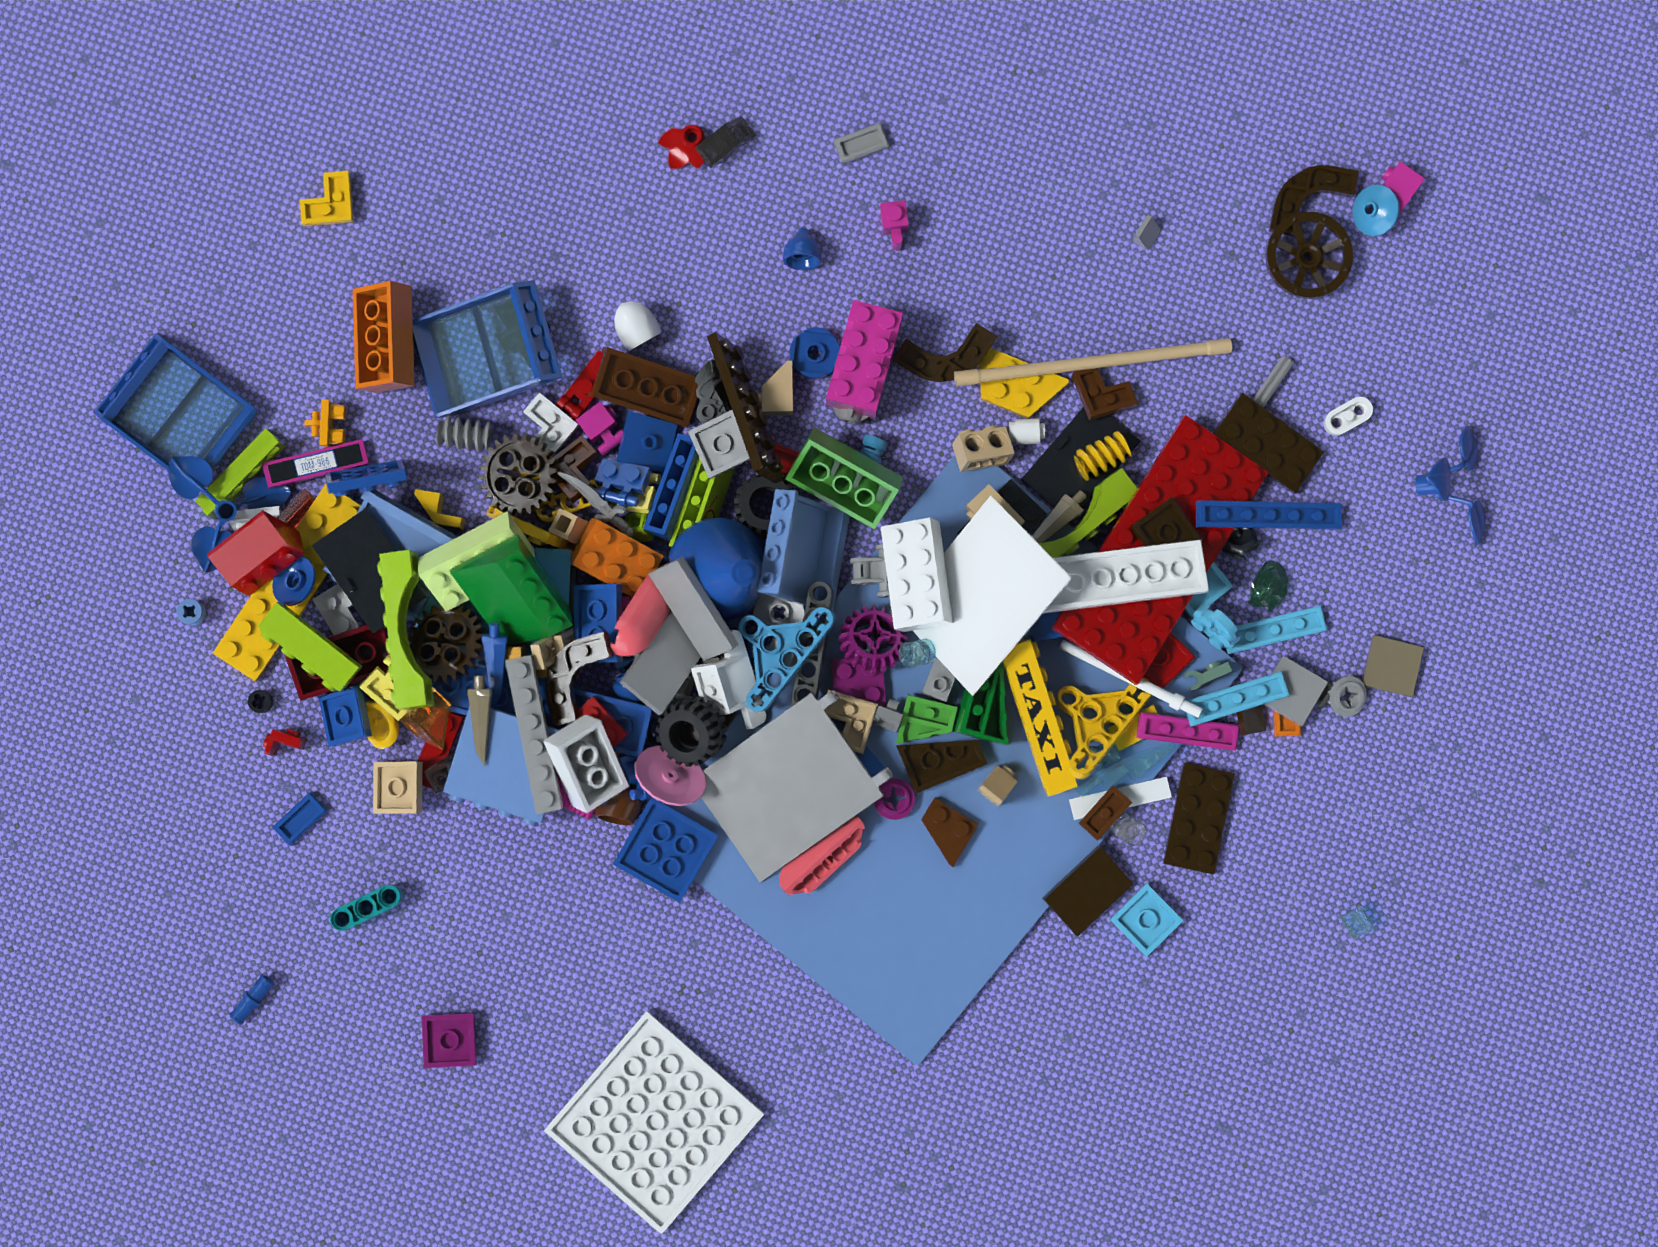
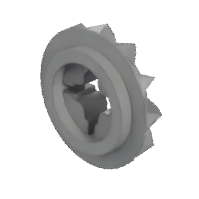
[1328,676,1367,717]

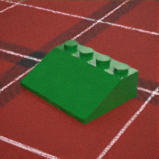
[449,534,573,645]

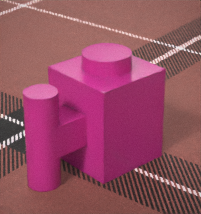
[880,200,909,251]
[576,402,623,456]

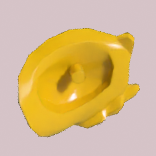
[365,700,399,749]

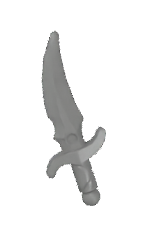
[558,472,634,537]

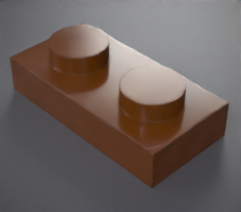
[1078,785,1132,841]

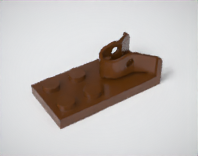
[588,347,698,427]

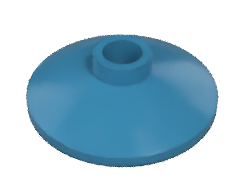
[1352,185,1399,236]

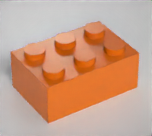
[570,518,663,598]

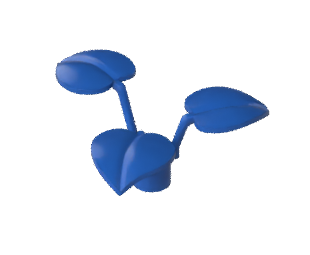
[1415,426,1486,546]
[168,456,291,573]

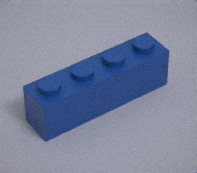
[643,433,699,541]

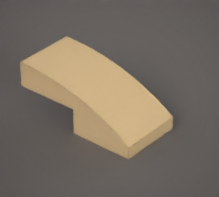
[530,627,574,670]

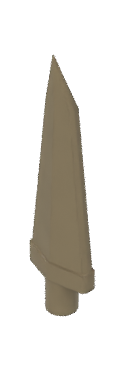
[1031,491,1087,543]
[467,676,492,766]

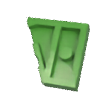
[896,694,958,744]

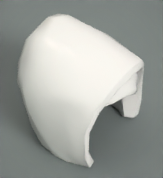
[614,301,661,351]

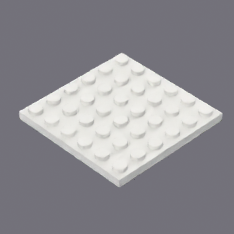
[544,1011,764,1235]

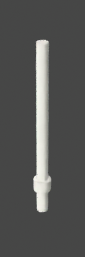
[1059,639,1203,718]

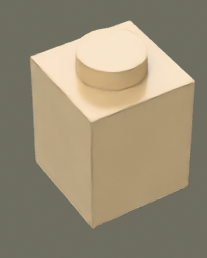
[549,508,589,545]

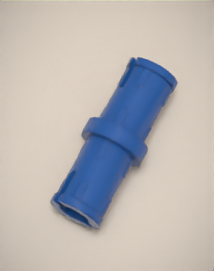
[229,974,275,1025]

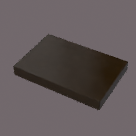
[1042,845,1133,937]

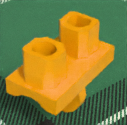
[304,400,347,448]

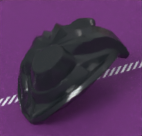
[1221,528,1261,560]

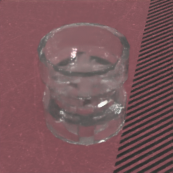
[1111,813,1147,846]

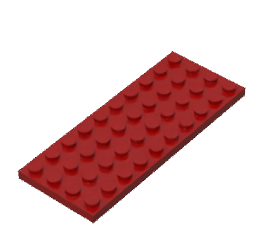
[1051,415,1268,685]

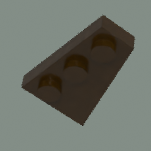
[896,740,987,794]

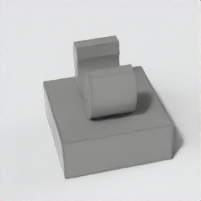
[872,699,903,733]

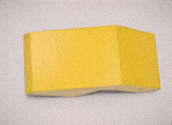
[414,489,465,531]

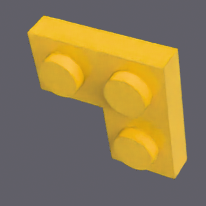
[300,171,353,227]

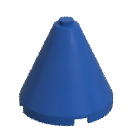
[668,518,765,621]

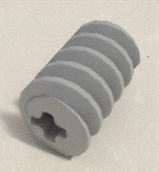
[436,415,492,454]

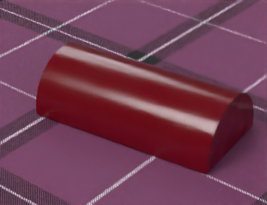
[284,625,389,701]

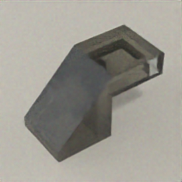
[695,116,757,168]

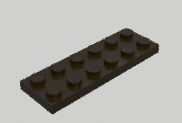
[707,332,784,484]

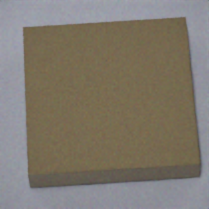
[1362,635,1424,698]

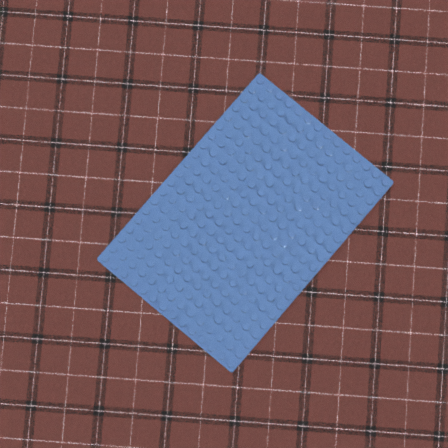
[664,446,1242,1065]

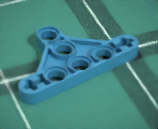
[739,607,836,712]

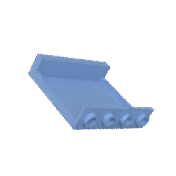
[757,489,850,611]
[323,490,457,622]
[443,706,561,826]

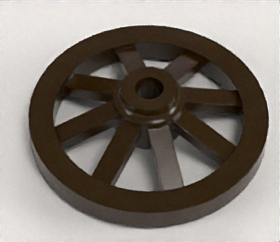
[1265,212,1353,299]

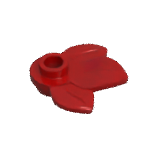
[658,125,706,169]

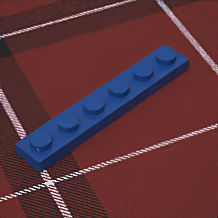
[1196,501,1342,530]

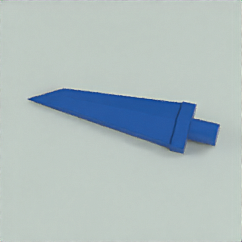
[482,622,508,707]

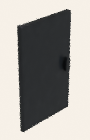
[1021,407,1141,522]
[311,507,429,634]

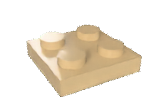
[373,762,423,814]

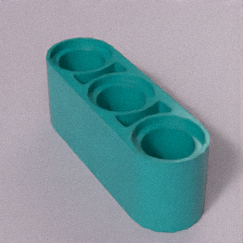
[330,884,405,931]

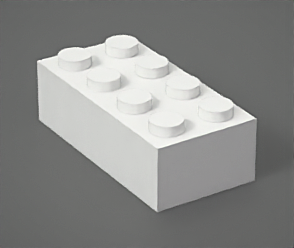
[881,517,953,632]

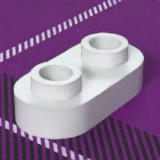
[1323,397,1373,436]

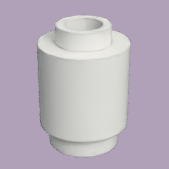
[1009,418,1045,445]

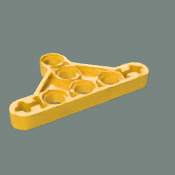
[1057,678,1152,779]

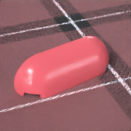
[611,575,671,656]
[779,815,865,896]

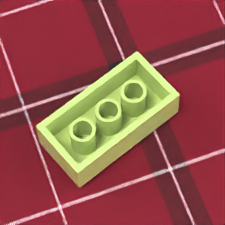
[418,511,535,611]

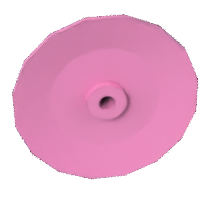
[635,746,706,806]

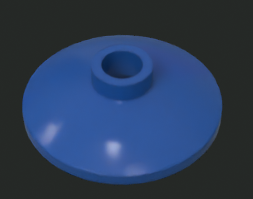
[272,556,316,606]

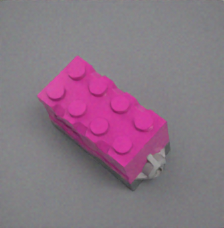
[826,300,903,425]

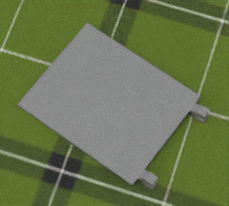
[701,690,894,882]

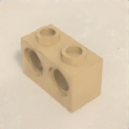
[952,426,1015,472]

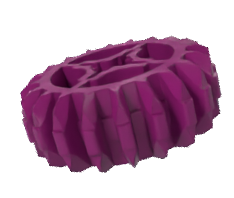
[839,605,909,674]

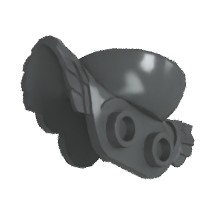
[695,359,732,424]

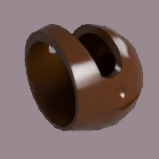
[595,784,643,826]

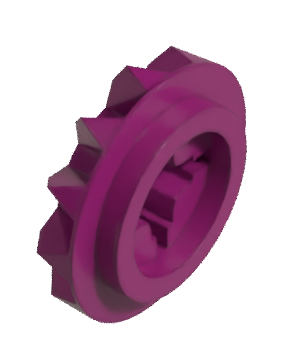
[874,778,915,820]

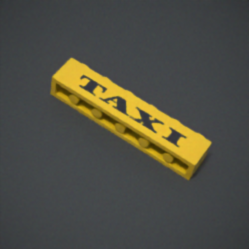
[1002,637,1078,797]

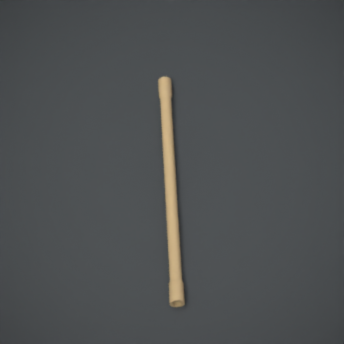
[954,338,1232,387]

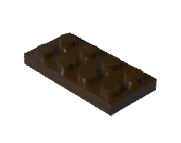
[1213,393,1324,494]
[1162,763,1235,875]

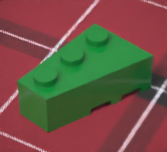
[953,663,1009,745]

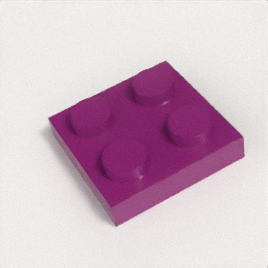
[830,658,887,708]
[422,1013,477,1068]

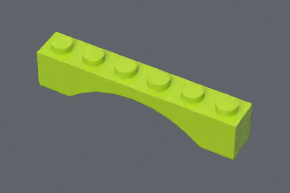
[1038,468,1137,558]
[378,550,434,710]

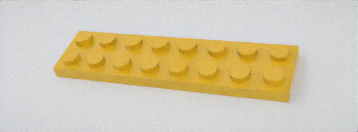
[213,483,361,681]

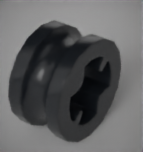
[248,690,273,713]

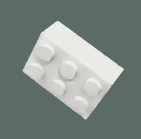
[543,715,629,813]

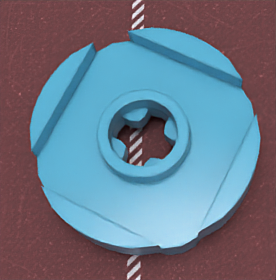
[1191,604,1240,650]

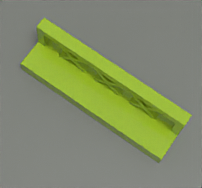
[195,428,286,520]

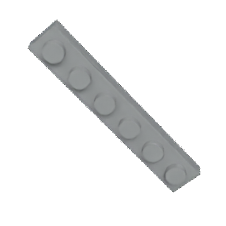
[505,655,564,815]

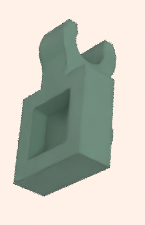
[1183,660,1232,691]

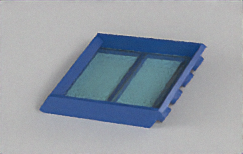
[412,280,563,419]
[93,333,258,470]

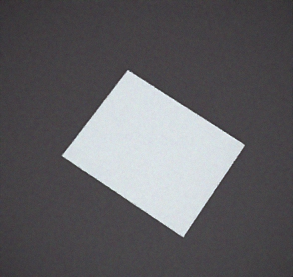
[912,496,1071,696]

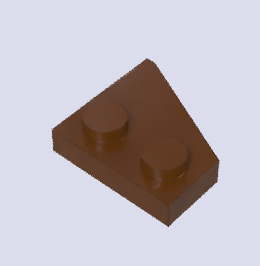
[921,798,979,867]

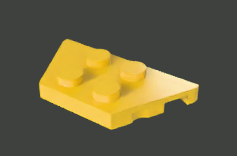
[979,348,1069,419]
[486,506,576,553]

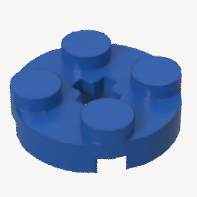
[790,327,840,379]

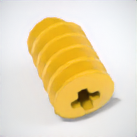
[1074,431,1132,481]

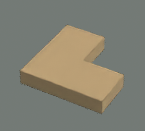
[825,689,878,754]

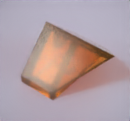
[399,688,451,750]

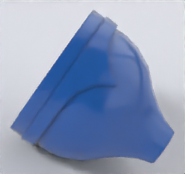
[783,228,822,270]

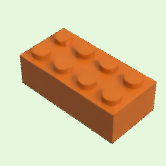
[352,281,414,393]

